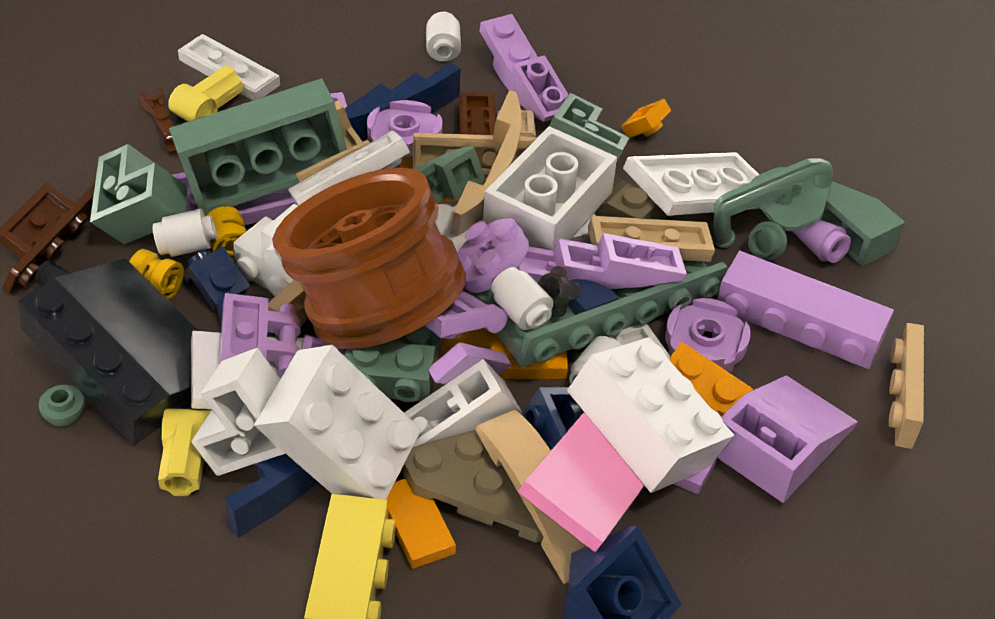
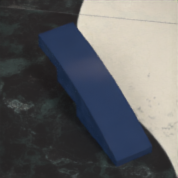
[345,62,461,142]
[225,453,318,538]

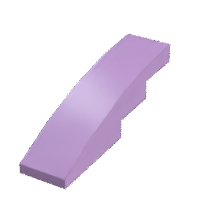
[517,233,687,289]

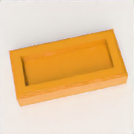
[386,479,456,569]

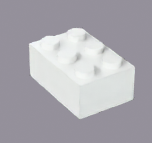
[483,126,617,251]
[567,337,735,493]
[254,345,421,500]

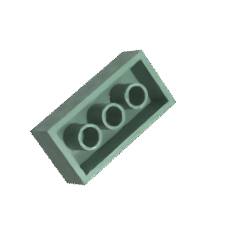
[169,78,347,216]

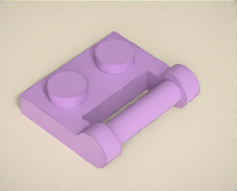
[424,287,508,339]

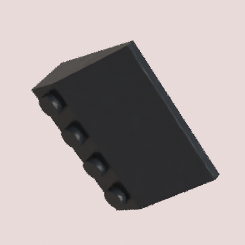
[18,258,199,446]

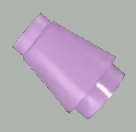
[792,220,851,263]

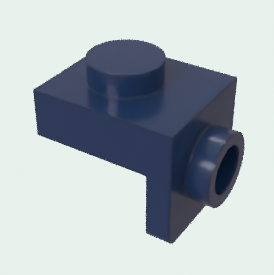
[183,247,250,311]

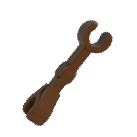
[140,87,177,153]

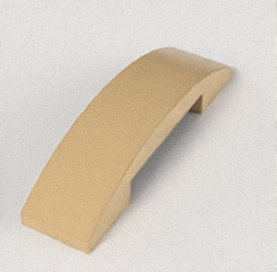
[451,90,521,236]
[475,409,586,585]

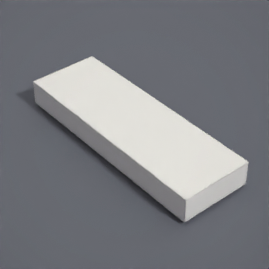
[178,34,280,101]

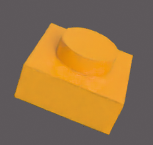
[621,99,672,138]

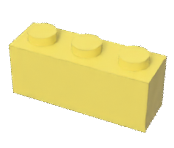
[304,494,396,619]

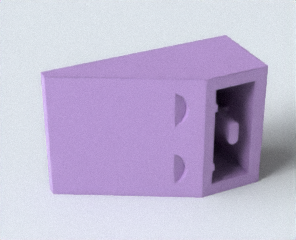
[717,375,858,503]

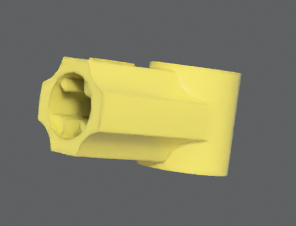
[168,65,243,122]
[158,409,211,496]

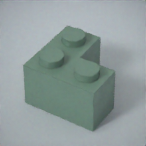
[550,93,629,164]
[90,144,188,244]

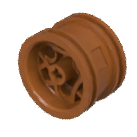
[272,168,466,349]

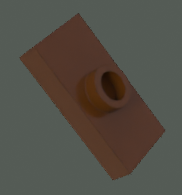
[459,92,496,135]

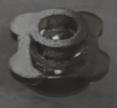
[537,266,581,317]

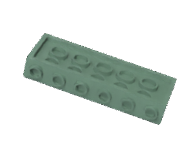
[474,260,728,367]

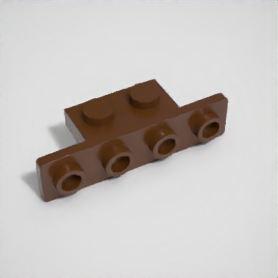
[0,182,95,293]

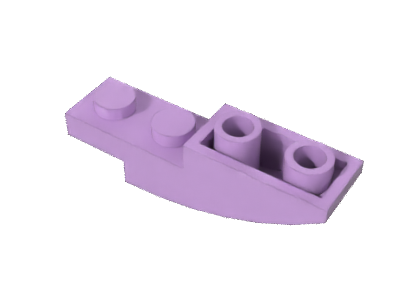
[479,14,568,122]

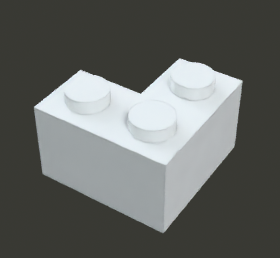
[233,204,297,296]
[191,348,285,476]

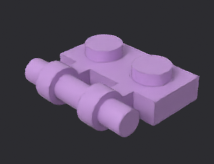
[219,293,301,378]

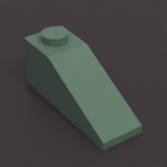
[821,181,905,267]

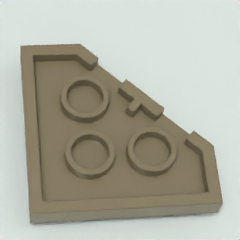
[401,430,544,543]

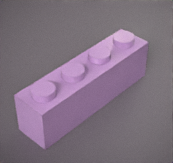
[717,250,894,369]

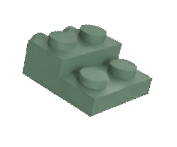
[345,326,443,402]

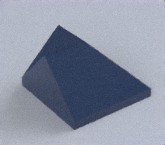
[563,526,682,619]

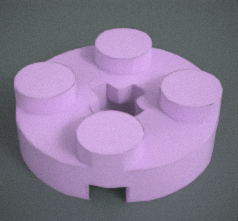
[367,100,442,158]
[457,218,529,293]
[665,298,750,373]

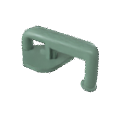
[713,158,833,248]

